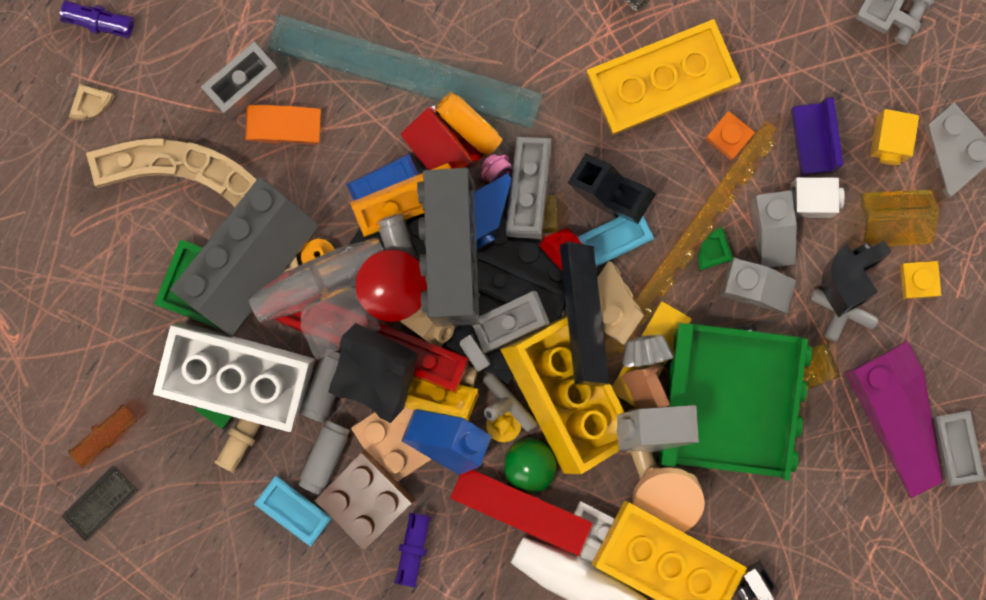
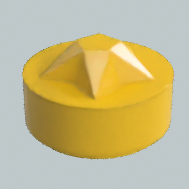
[486,411,521,442]

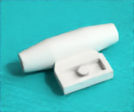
[510,501,648,600]

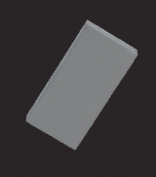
[933,411,985,487]

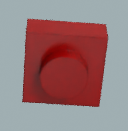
[539,228,582,271]

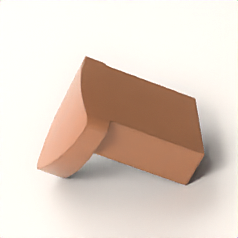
[622,362,670,409]

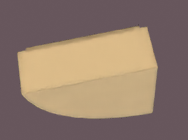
[69,84,115,121]

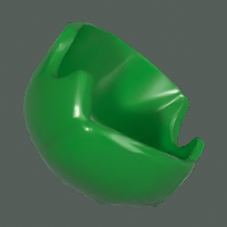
[504,436,557,494]

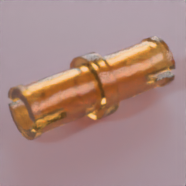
[68,404,138,468]

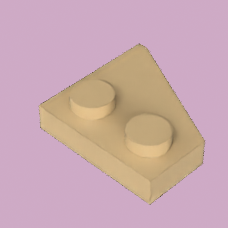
[597,261,644,345]

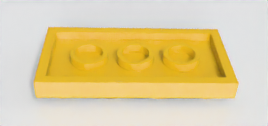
[586,19,741,136]
[591,500,747,600]

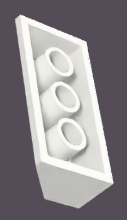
[153,322,315,432]

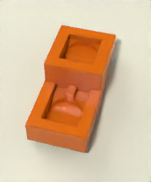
[245,105,321,145]

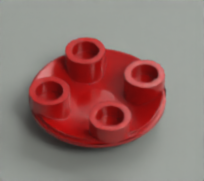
[356,250,427,322]

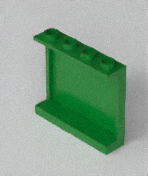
[658,322,812,481]

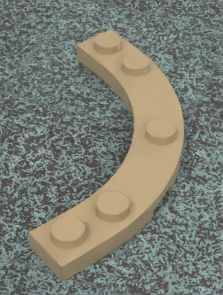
[86,139,301,281]

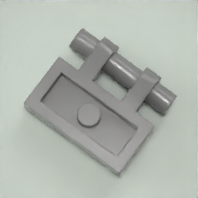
[855,0,935,45]

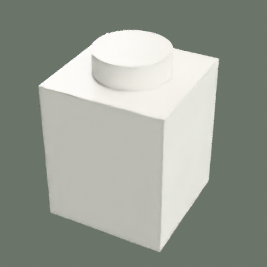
[790,178,845,218]

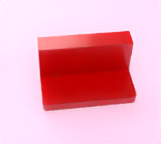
[401,105,484,170]

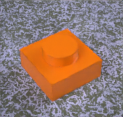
[705,111,755,161]

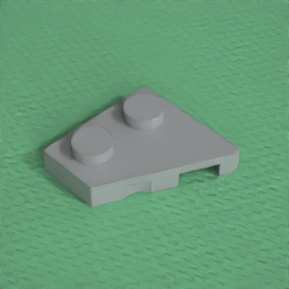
[925,102,986,199]

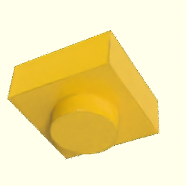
[900,261,942,299]

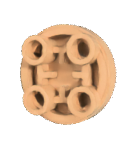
[632,467,705,532]

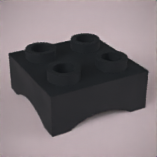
[328,323,419,423]

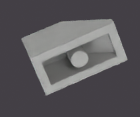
[749,190,797,268]
[719,258,796,314]
[616,405,699,452]

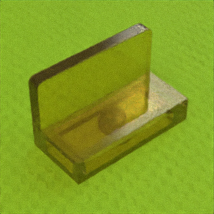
[860,190,939,246]

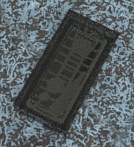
[61,466,139,541]

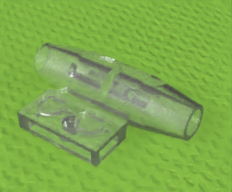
[248,237,384,360]

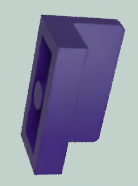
[791,97,843,177]

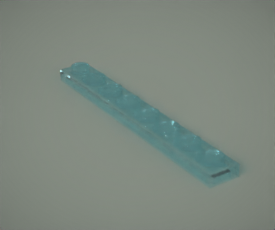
[267,14,543,129]

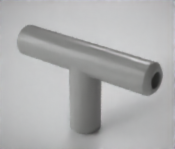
[811,288,879,342]
[483,373,537,432]

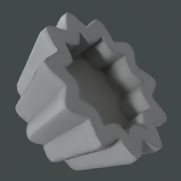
[623,334,674,367]

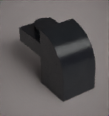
[568,153,656,224]
[822,241,891,318]

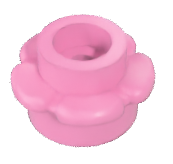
[481,154,513,183]

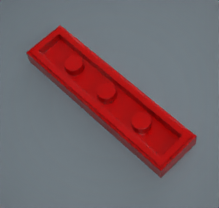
[450,470,595,556]

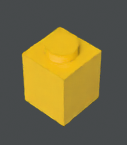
[870,109,919,166]

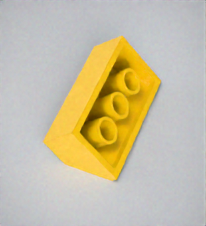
[500,316,625,474]

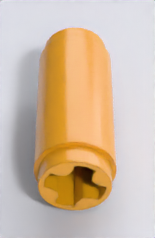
[435,91,502,156]

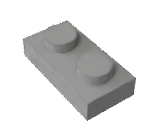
[473,291,551,353]

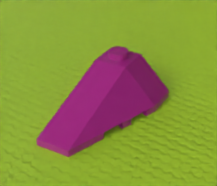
[844,341,943,498]

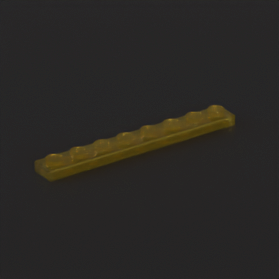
[605,121,777,357]

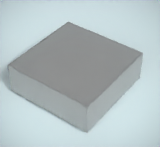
[460,333,492,371]

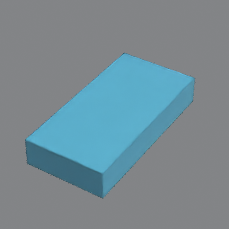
[578,216,654,267]
[254,476,332,547]

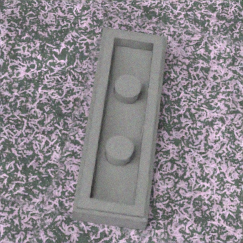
[506,137,552,239]

